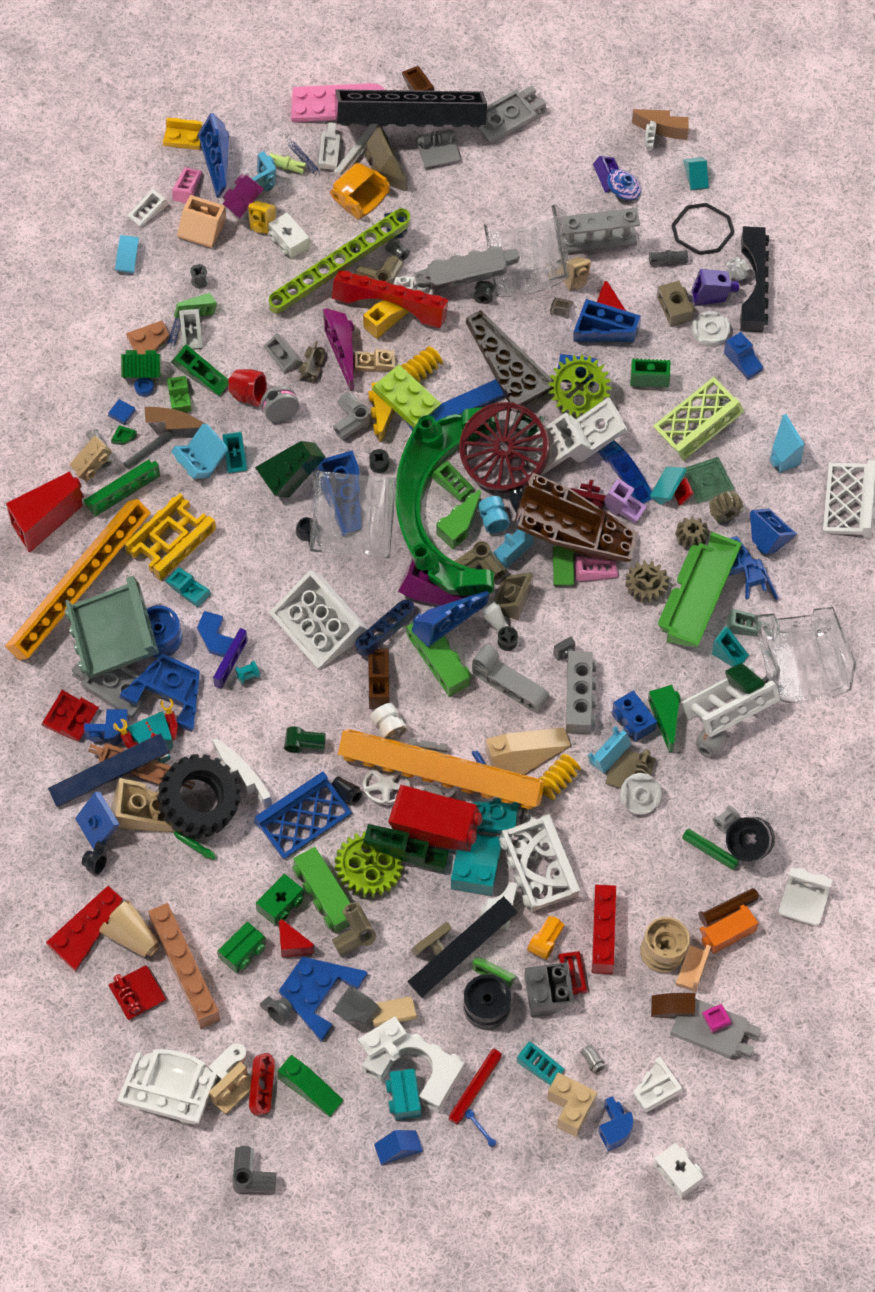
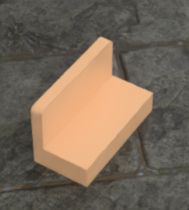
[676,945,711,992]

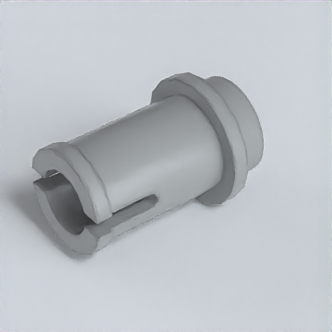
[580,1044,605,1074]

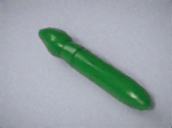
[174,831,216,860]

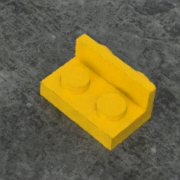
[163,117,203,150]

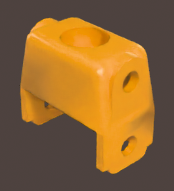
[330,163,390,219]

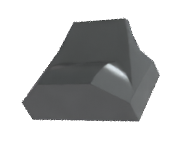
[332,987,381,1026]

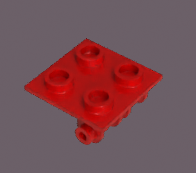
[108,965,166,1020]

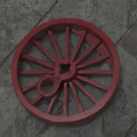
[459,402,550,493]

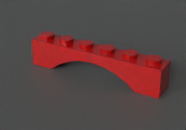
[331,270,449,328]

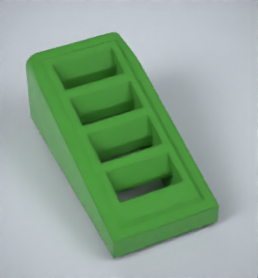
[174,293,217,318]
[431,460,475,501]

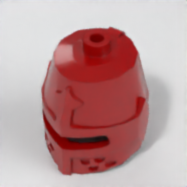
[228,369,267,407]

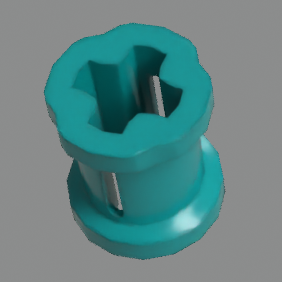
[235,660,261,685]

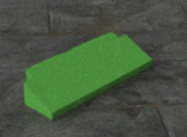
[658,532,742,648]

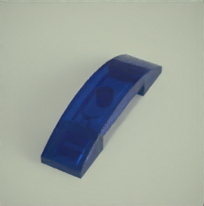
[597,440,652,504]

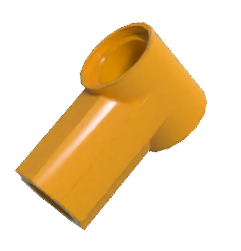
[527,916,565,960]

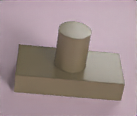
[411,922,452,957]

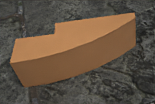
[632,109,689,140]
[144,407,206,429]

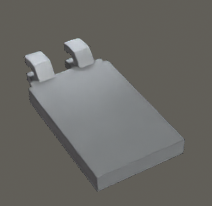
[478,86,547,144]
[72,664,153,719]
[670,998,761,1060]

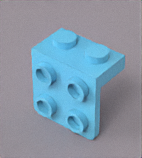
[252,151,276,192]
[171,424,228,479]

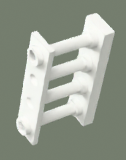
[682,666,780,737]

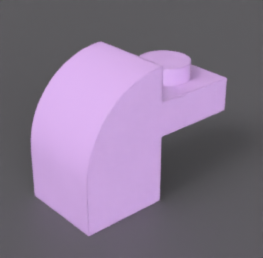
[604,478,647,524]

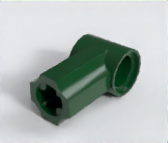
[284,726,326,753]

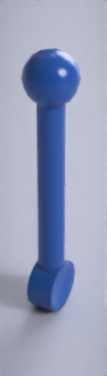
[465,1110,496,1147]

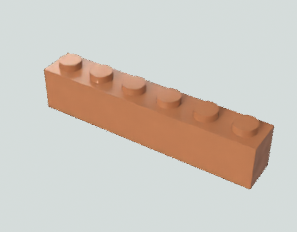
[148,903,220,1029]

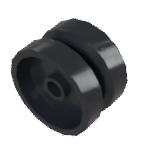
[464,974,511,1029]

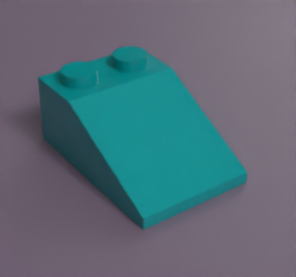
[451,834,501,896]

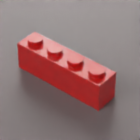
[591,884,616,974]

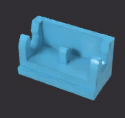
[588,726,631,774]

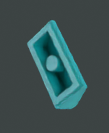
[650,466,687,505]

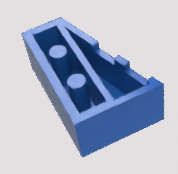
[573,299,641,342]

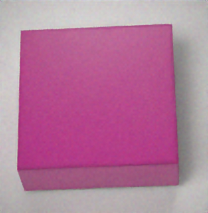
[702,1003,731,1033]

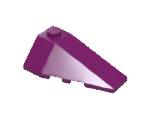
[323,308,354,391]
[398,559,479,612]

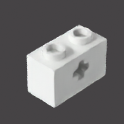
[268,213,310,259]
[653,1143,703,1199]

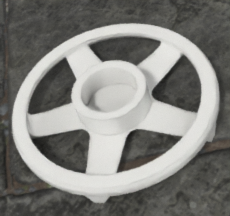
[363,766,410,804]

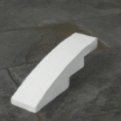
[212,738,272,808]

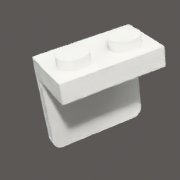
[778,868,832,926]

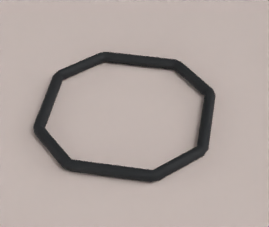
[672,203,734,255]

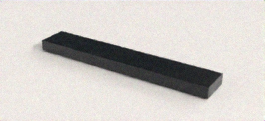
[407,896,518,998]

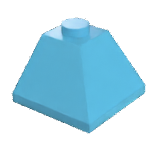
[770,414,805,473]

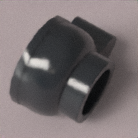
[295,517,318,548]
[81,841,109,876]

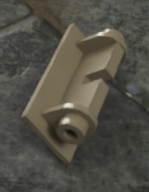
[298,341,326,383]

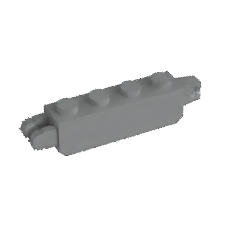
[415,246,520,291]

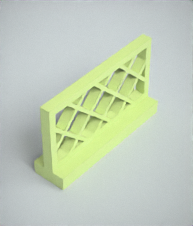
[653,377,745,461]

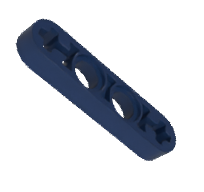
[355,600,415,656]

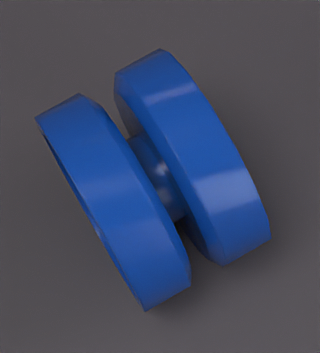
[147,605,182,658]

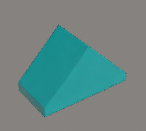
[683,157,709,191]
[222,431,247,473]
[711,626,749,667]

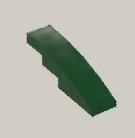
[363,824,449,873]

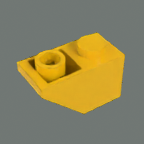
[248,201,276,234]

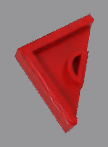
[597,281,626,311]

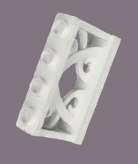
[499,814,580,912]

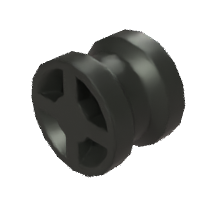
[474,281,494,304]
[369,449,389,473]
[498,626,518,651]

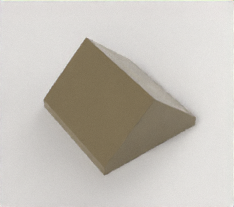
[493,572,533,620]

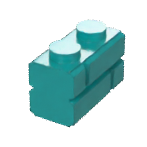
[385,1069,421,1120]

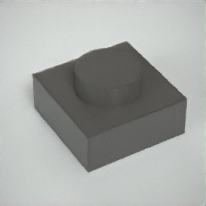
[553,636,575,661]

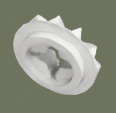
[644,121,656,151]

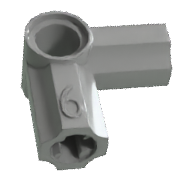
[333,392,371,440]

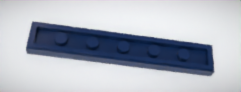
[48,733,170,808]

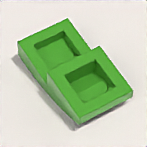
[167,376,192,412]
[553,546,574,586]

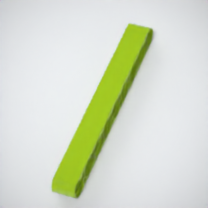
[269,208,410,313]

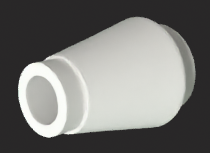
[481,601,508,632]

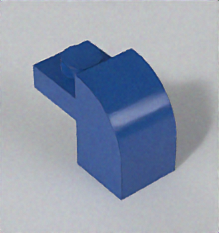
[84,709,129,746]
[598,1096,633,1152]

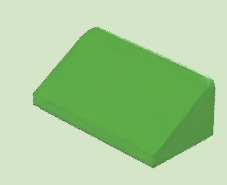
[472,957,517,989]

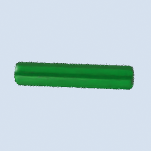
[682,829,739,870]

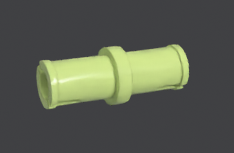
[269,153,306,174]

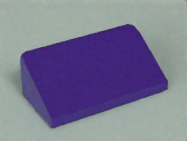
[593,156,619,192]

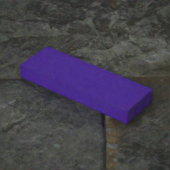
[213,628,248,689]

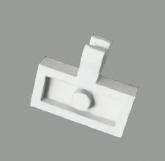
[358,1017,407,1062]

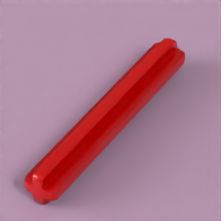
[449,1049,502,1124]

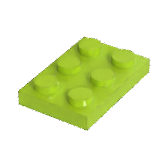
[372,364,441,428]

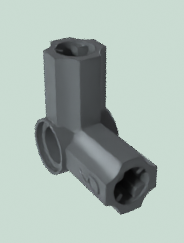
[232,1146,277,1194]

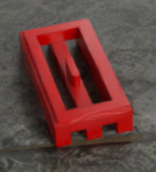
[558,951,587,995]

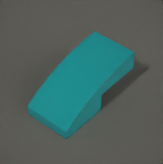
[166,567,211,607]

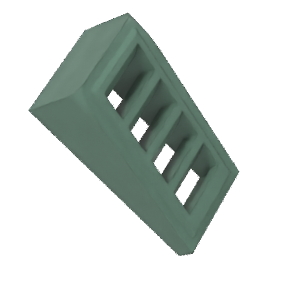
[726,609,771,638]

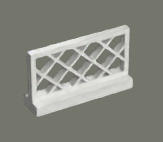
[823,460,875,539]

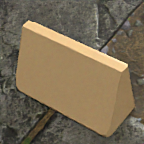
[373,996,417,1027]

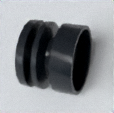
[726,816,775,862]

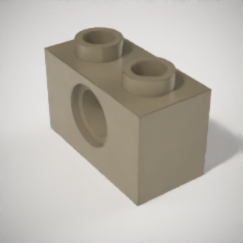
[657,280,695,327]

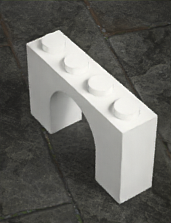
[362,1028,464,1113]

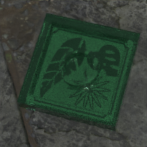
[684,457,734,503]

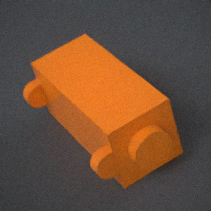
[699,905,758,954]

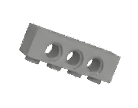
[566,651,597,734]

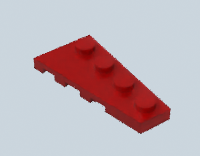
[46,886,123,972]

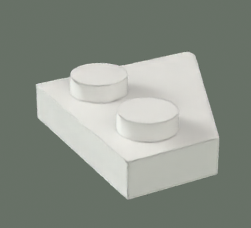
[633,1057,683,1113]

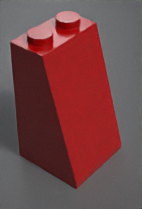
[6,471,84,552]
[388,785,482,851]

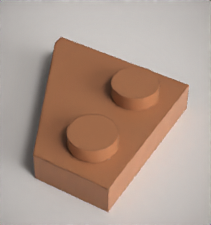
[126,320,169,354]

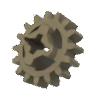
[625,560,669,603]

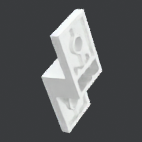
[519,398,628,476]

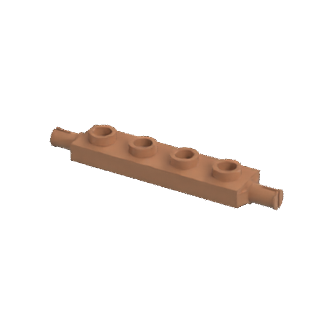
[88,743,195,790]

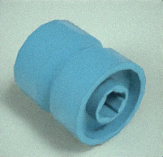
[478,496,510,533]

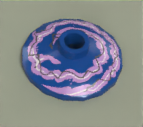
[607,169,641,201]

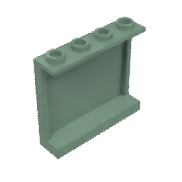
[65,576,159,679]

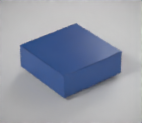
[108,399,136,425]

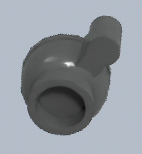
[260,996,293,1024]

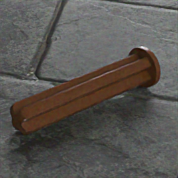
[698,888,759,927]

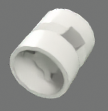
[370,703,407,740]

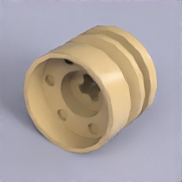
[640,917,690,973]

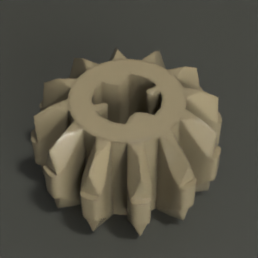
[709,490,743,522]
[675,516,710,549]

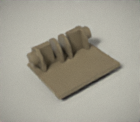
[605,750,656,788]

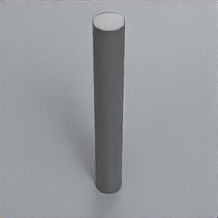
[123,429,174,469]

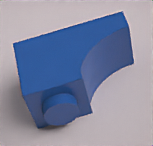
[724,332,763,380]

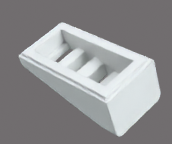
[127,189,169,228]

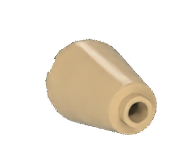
[99,900,159,958]

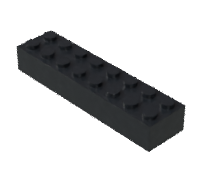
[334,89,487,128]

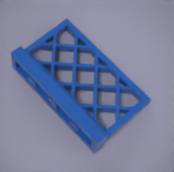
[254,771,352,860]

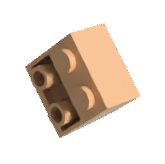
[177,195,227,248]

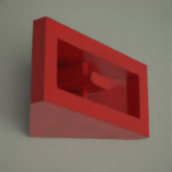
[279,919,315,958]

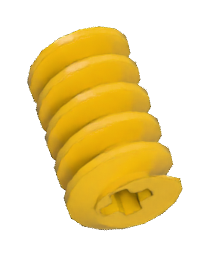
[401,346,443,382]
[538,754,581,800]

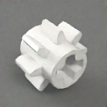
[725,257,750,281]

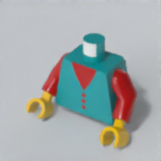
[113,698,178,763]

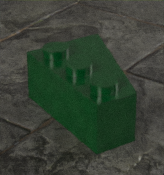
[255,441,325,498]

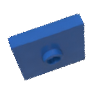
[75,792,120,850]

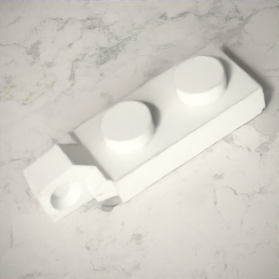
[318,122,340,170]

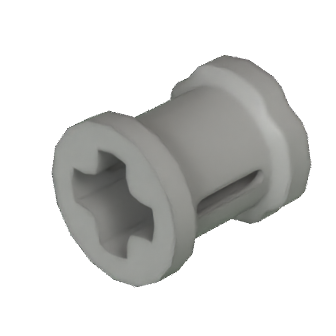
[713,805,741,833]

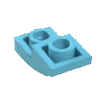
[115,235,139,273]

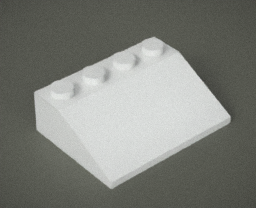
[269,570,369,669]

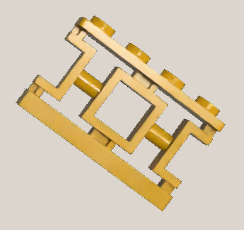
[125,493,216,581]

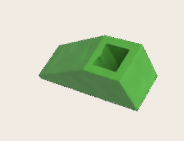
[436,489,481,549]

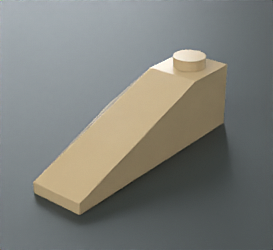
[485,727,571,775]
[111,778,183,832]

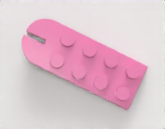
[291,83,385,122]

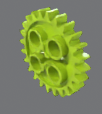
[548,354,612,418]
[334,831,403,898]

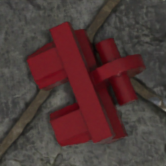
[571,479,606,509]

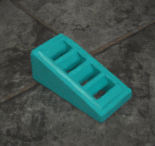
[516,1041,565,1086]

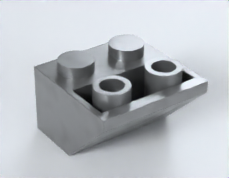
[524,962,574,1017]

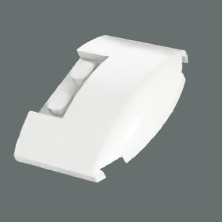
[117,1049,217,1124]

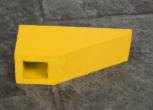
[363,300,409,339]
[368,382,395,442]

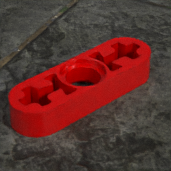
[249,1053,275,1116]

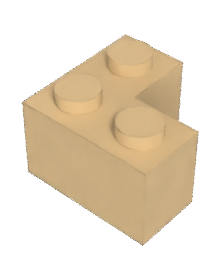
[547,1073,597,1137]

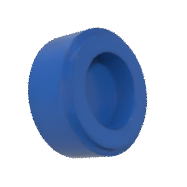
[134,378,154,397]

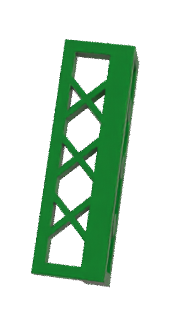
[83,459,160,517]

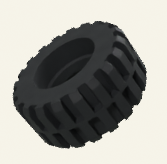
[157,754,241,838]

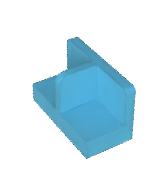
[493,530,534,569]

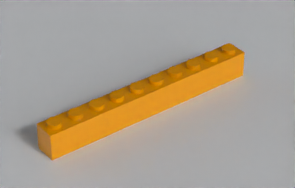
[5,499,151,660]
[337,728,545,809]

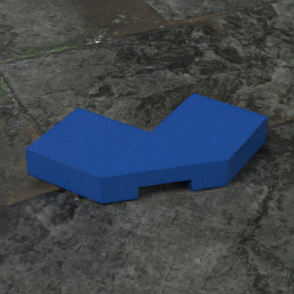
[197,611,234,658]

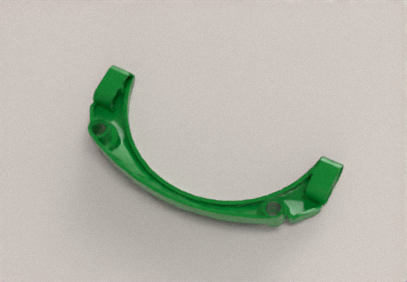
[395,407,499,596]

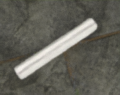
[334,124,377,178]

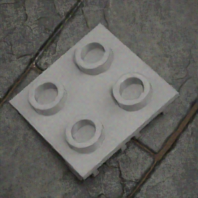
[416,129,461,168]

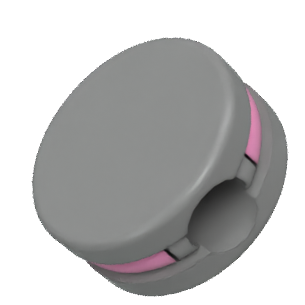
[261,386,299,422]

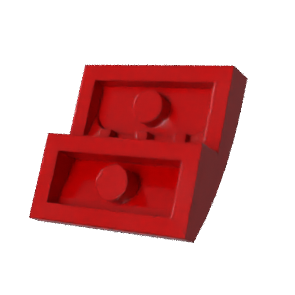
[41,690,99,742]

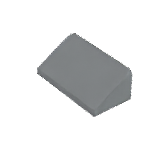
[263,333,303,373]

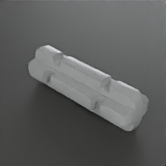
[408,739,448,754]

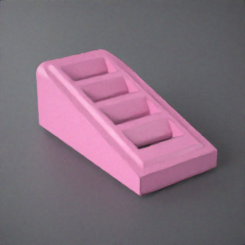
[172,167,202,203]
[573,557,618,581]

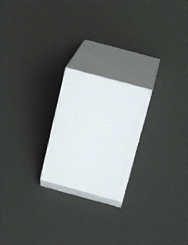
[179,309,202,349]

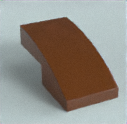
[651,993,696,1018]

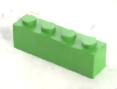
[406,623,471,697]
[292,847,350,934]

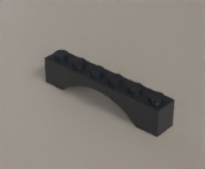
[740,226,769,332]

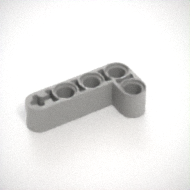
[472,644,550,713]

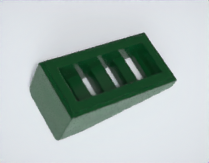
[725,663,765,694]

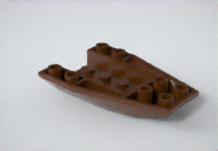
[513,473,638,562]

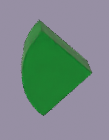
[111,425,137,445]

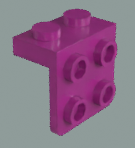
[222,173,264,218]

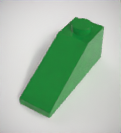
[171,344,229,396]
[648,685,681,753]
[277,1055,343,1117]

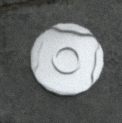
[692,311,730,346]
[620,773,662,815]

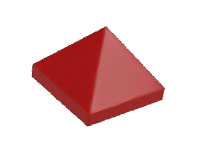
[674,478,694,506]

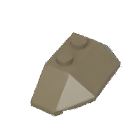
[364,125,407,191]

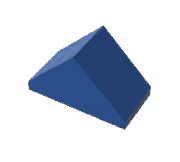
[374,1130,423,1165]

